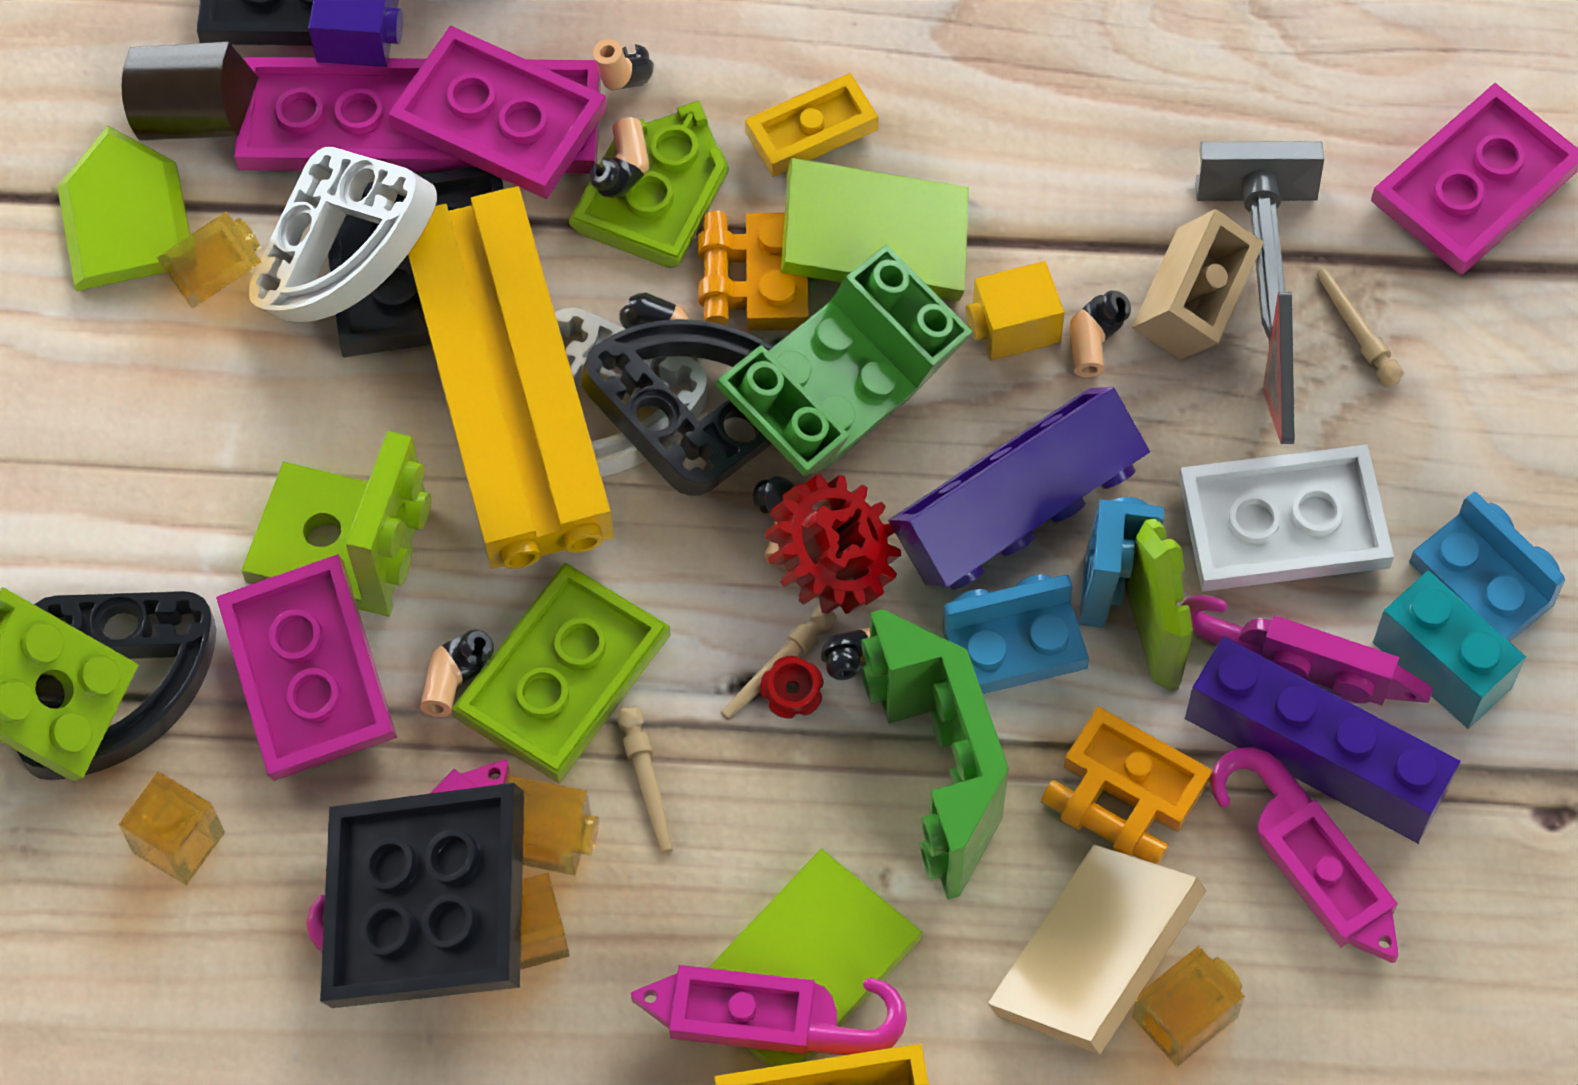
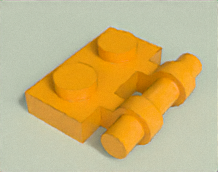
[698,210,809,331]
[1041,706,1213,865]

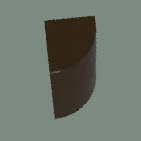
[121,42,259,140]

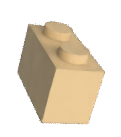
[1132,209,1264,360]

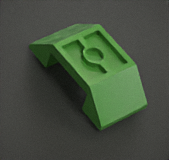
[715,244,973,476]
[861,609,1009,900]

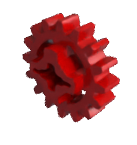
[765,474,901,614]

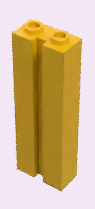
[408,186,615,569]

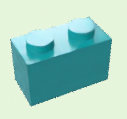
[1372,570,1526,729]

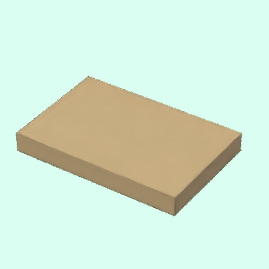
[988,844,1206,1055]

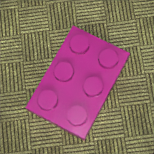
[388,25,607,199]
[1371,83,1578,276]
[216,554,398,781]

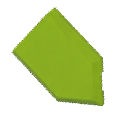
[569,100,729,268]
[57,126,196,291]
[1126,519,1193,691]

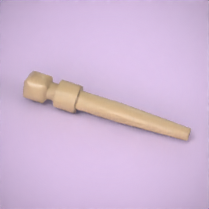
[1316,268,1404,387]
[720,606,837,720]
[617,706,673,854]

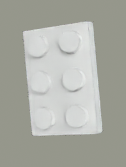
[1178,444,1394,592]

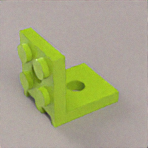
[241,430,431,617]
[0,587,139,782]

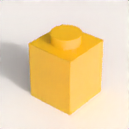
[965,261,1065,361]

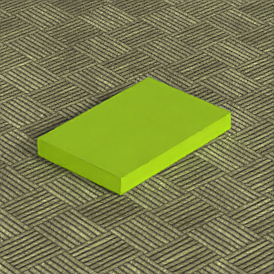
[781,158,969,301]
[452,562,671,784]
[708,848,922,1067]

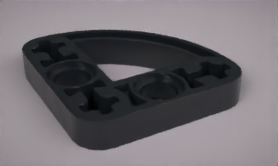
[580,319,773,496]
[17,591,216,780]

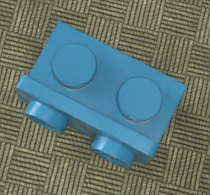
[1409,492,1565,642]
[1079,497,1164,628]
[943,574,1089,694]

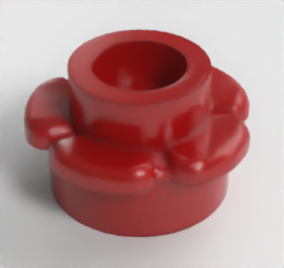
[760,656,824,719]

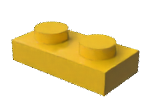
[745,72,879,177]

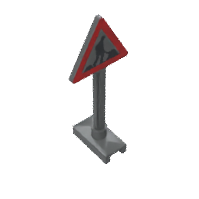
[1195,141,1324,444]

